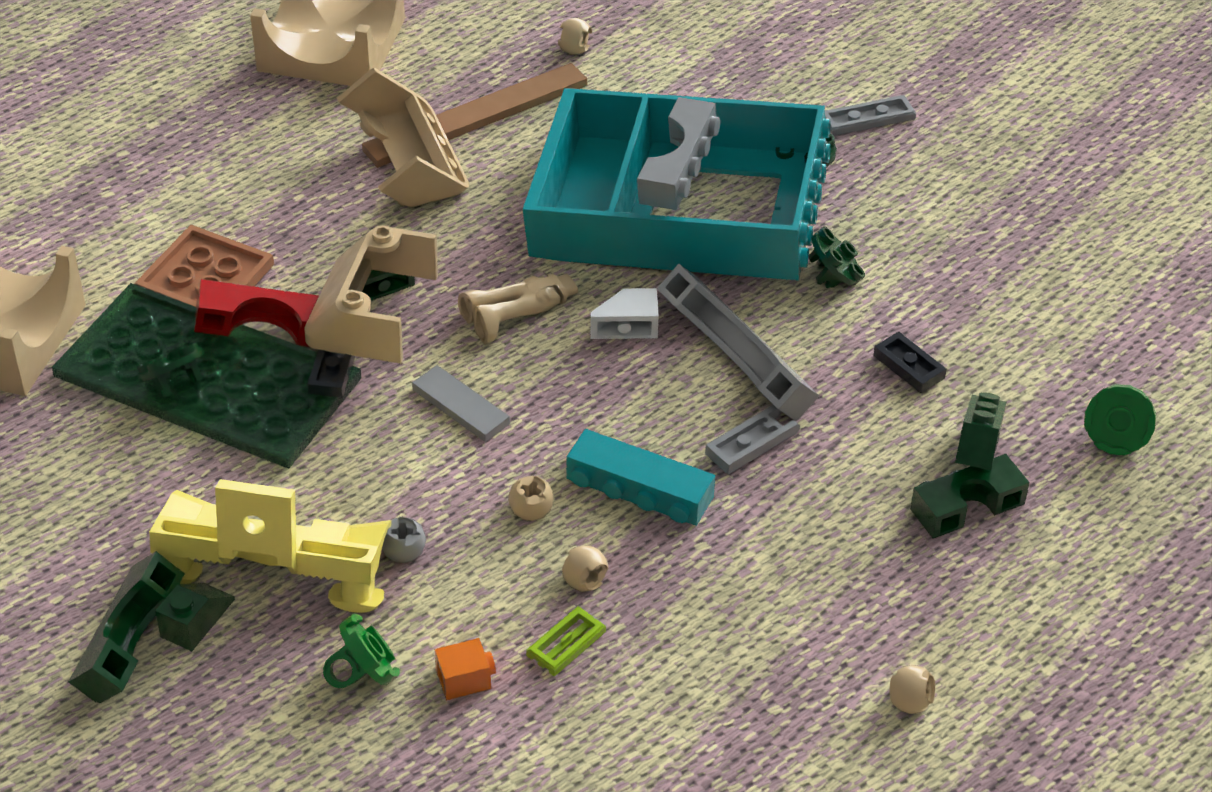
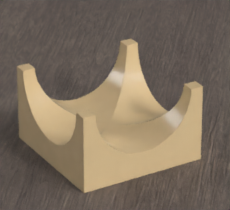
[250,0,405,86]
[0,245,86,396]

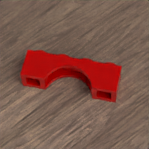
[194,279,319,347]

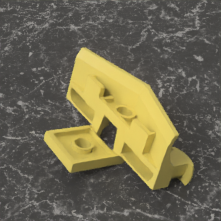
[149,479,391,613]

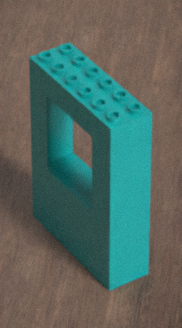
[522,88,831,281]

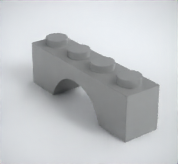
[637,97,720,210]

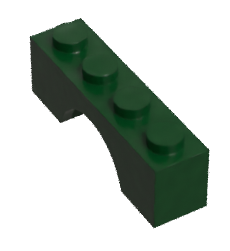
[68,551,185,703]

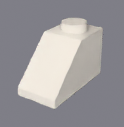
[590,288,659,339]

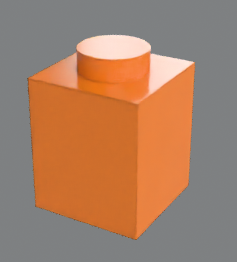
[434,638,496,701]

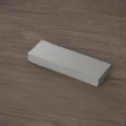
[825,95,916,136]
[412,365,510,442]

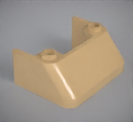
[337,67,469,208]
[305,226,438,364]

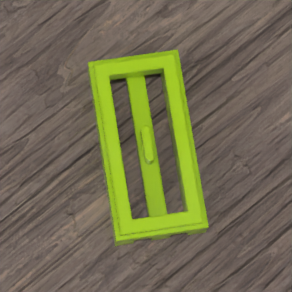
[526,606,606,677]

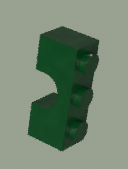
[955,392,1007,470]
[910,454,1030,539]

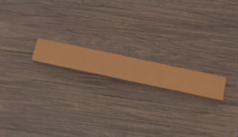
[362,63,587,168]

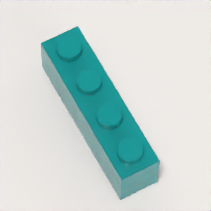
[566,429,716,526]

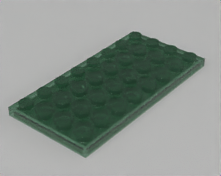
[52,283,362,469]

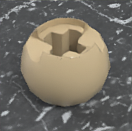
[558,18,592,55]
[508,476,554,521]
[562,545,608,592]
[889,665,935,714]

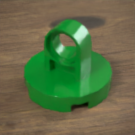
[1084,384,1157,456]
[323,613,400,688]

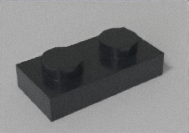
[873,331,947,393]
[307,349,355,398]

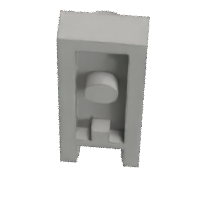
[705,405,800,475]

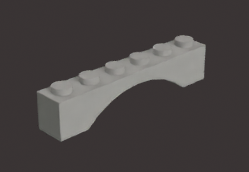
[657,264,820,421]

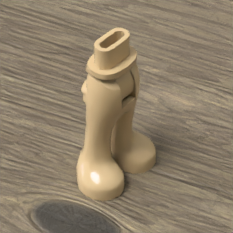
[458,273,578,345]

